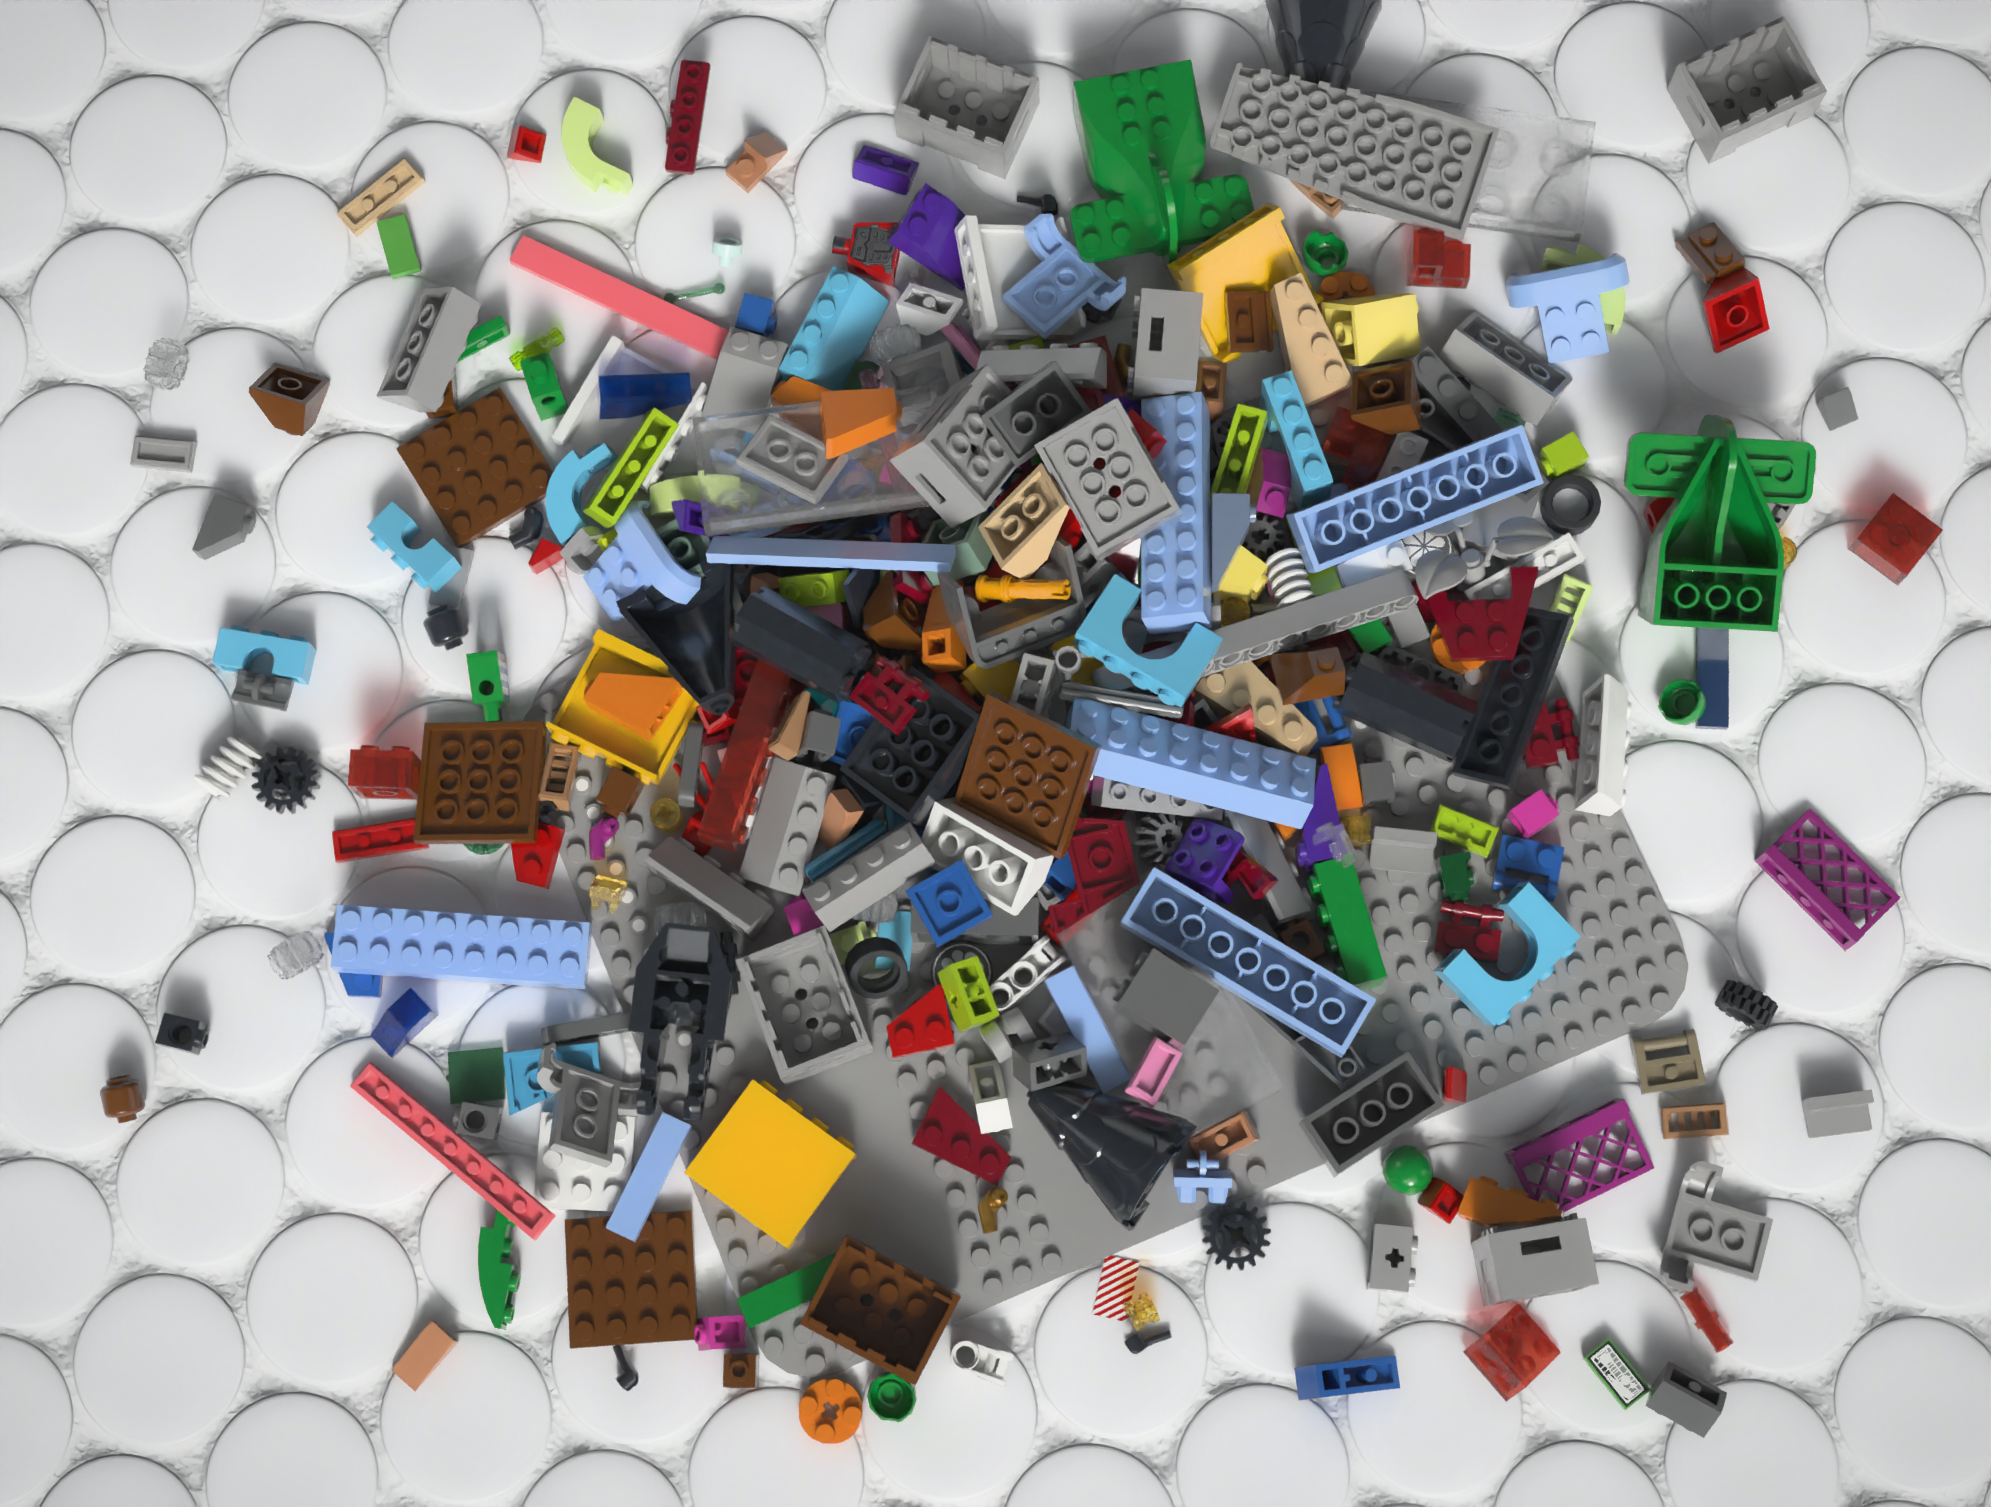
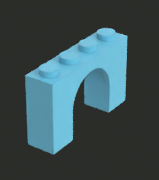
[1259,370,1333,510]
[1073,574,1223,707]
[1433,882,1581,1026]

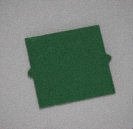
[446,1047,506,1104]

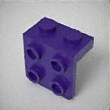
[1164,818,1245,905]

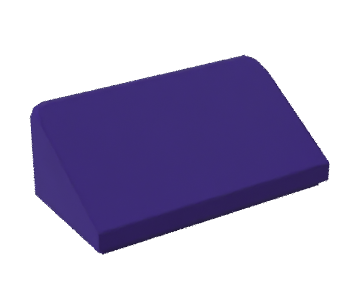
[852,145,919,195]
[672,499,731,538]

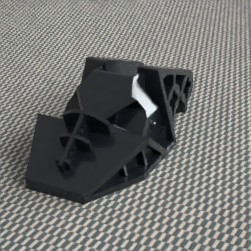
[628,923,733,1121]

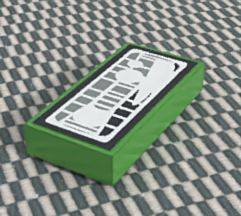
[1583,1338,1650,1410]

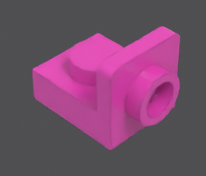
[694,1315,746,1351]

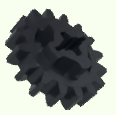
[251,747,321,814]
[1202,1201,1271,1271]

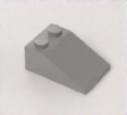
[701,327,788,435]

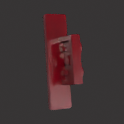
[665,60,711,175]

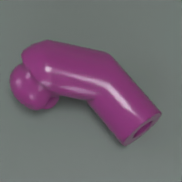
[589,817,619,860]

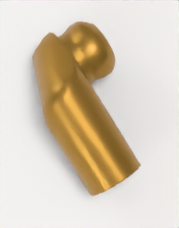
[1112,343,1135,383]
[978,1187,1008,1234]

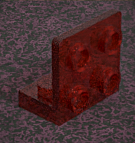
[1463,1304,1560,1402]

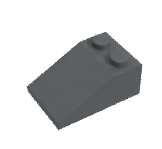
[980,361,1092,468]

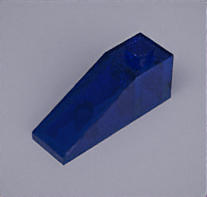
[597,372,692,419]

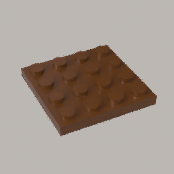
[396,387,553,548]
[954,691,1102,859]
[413,721,547,844]
[565,1210,698,1349]

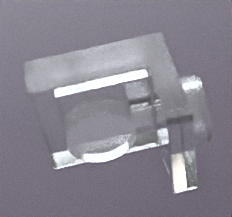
[1311,822,1358,868]

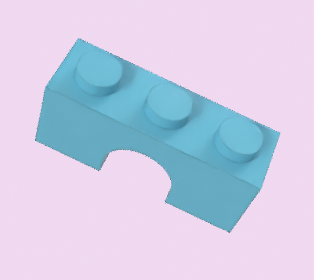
[366,501,462,593]
[212,625,316,685]

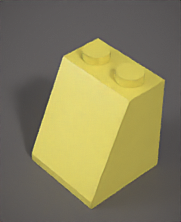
[1321,292,1421,366]
[1210,522,1268,606]

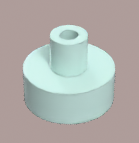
[712,237,743,266]

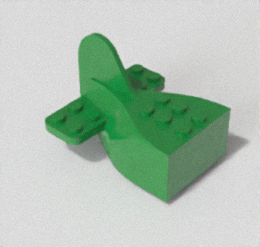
[1070,59,1254,269]
[1624,415,1816,632]

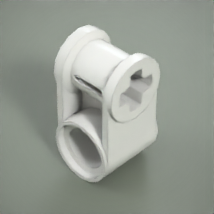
[950,1341,1014,1386]

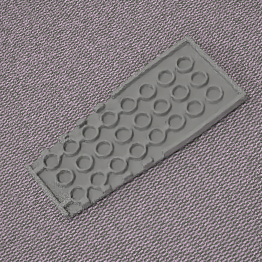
[1209,63,1500,241]

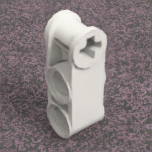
[989,935,1068,1014]

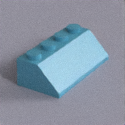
[779,266,890,391]

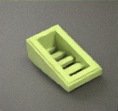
[1548,574,1593,643]

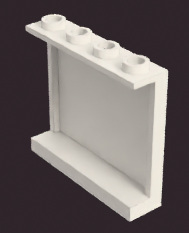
[954,215,1086,339]
[551,335,708,494]

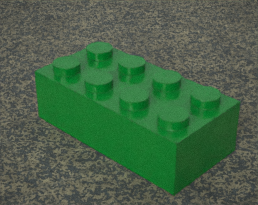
[1306,855,1387,990]

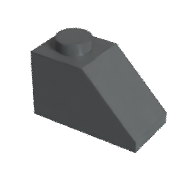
[192,494,256,560]

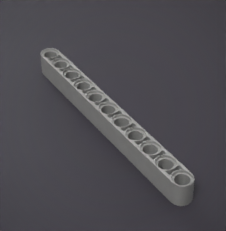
[1090,570,1419,695]

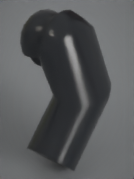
[508,507,544,550]

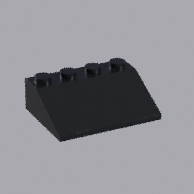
[840,666,981,828]

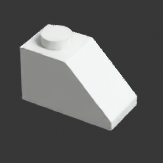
[896,282,963,336]
[1335,540,1413,588]
[968,1060,1013,1134]

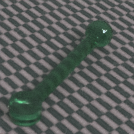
[664,283,725,305]

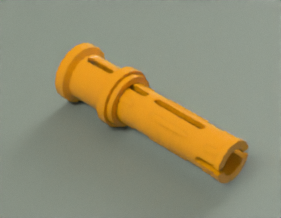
[975,575,1071,603]

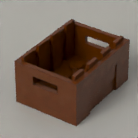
[800,1234,961,1385]

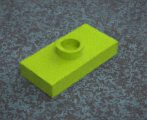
[1429,804,1499,858]

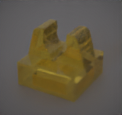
[588,875,628,914]

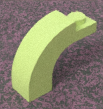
[561,97,633,195]
[1539,244,1625,335]
[649,475,759,520]

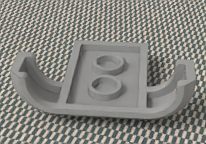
[537,1043,660,1168]
[1660,1160,1773,1292]

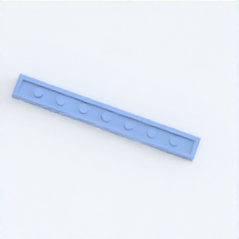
[706,536,957,572]

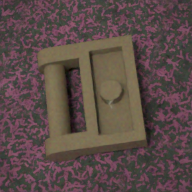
[1630,1029,1706,1095]

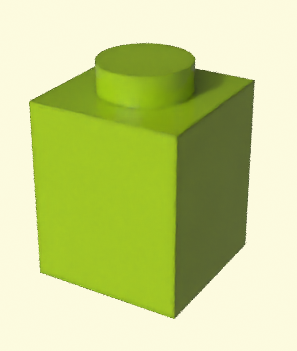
[1538,431,1589,481]

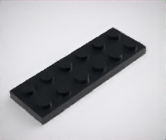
[1452,607,1574,790]

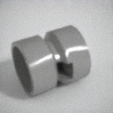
[978,1006,1037,1064]

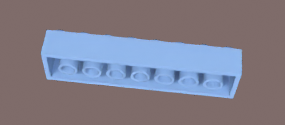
[1141,392,1212,635]
[1286,425,1544,573]
[1064,697,1316,829]
[1121,867,1376,1058]
[330,904,592,990]

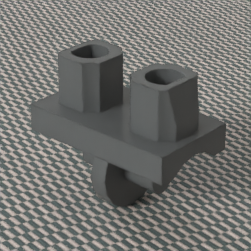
[231,669,294,712]

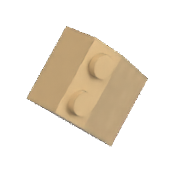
[978,463,1070,580]

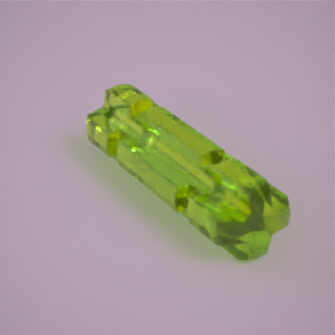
[509,327,565,371]

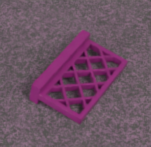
[1755,809,1901,951]
[1504,1098,1654,1213]

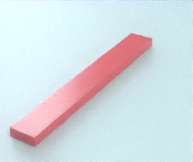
[509,235,729,360]
[350,1062,556,1241]

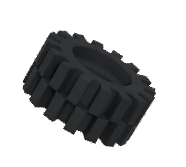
[1715,980,1778,1030]

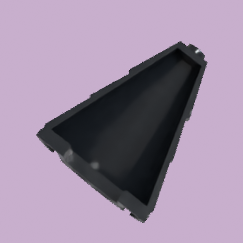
[1265,0,1382,90]
[616,560,737,715]
[1026,1081,1197,1231]

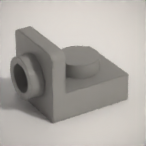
[559,525,603,575]

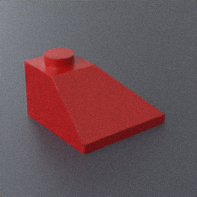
[1702,267,1770,354]

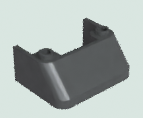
[937,535,1087,669]

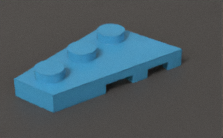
[503,1042,602,1116]

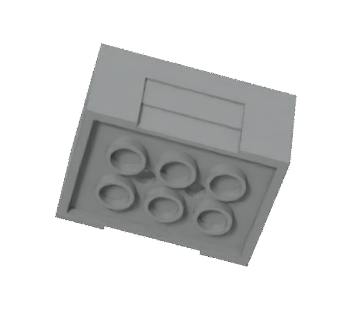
[1667,16,1827,164]
[894,36,1040,179]
[1127,288,1204,403]
[889,364,1016,528]
[1034,398,1183,560]
[735,925,874,1086]
[1471,1213,1599,1306]

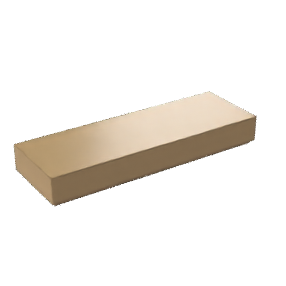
[336,158,425,237]

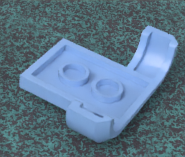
[1002,214,1126,339]
[1505,253,1630,364]
[583,501,701,622]

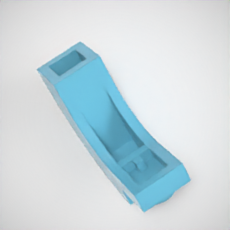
[545,443,617,546]

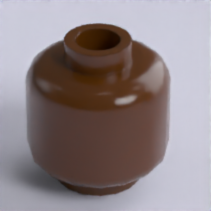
[100,1075,145,1123]

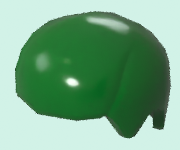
[1302,230,1349,276]
[1658,679,1706,726]
[1383,1145,1433,1196]
[867,1372,917,1422]

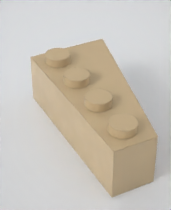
[1270,272,1352,408]
[1195,661,1318,757]

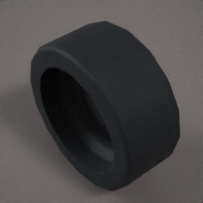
[1540,474,1601,536]
[845,937,908,999]

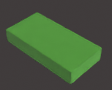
[376,214,421,279]

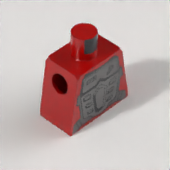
[832,222,901,287]

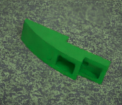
[478,1210,521,1330]

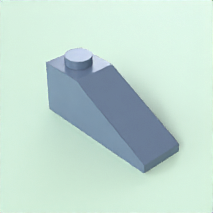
[1211,493,1256,592]

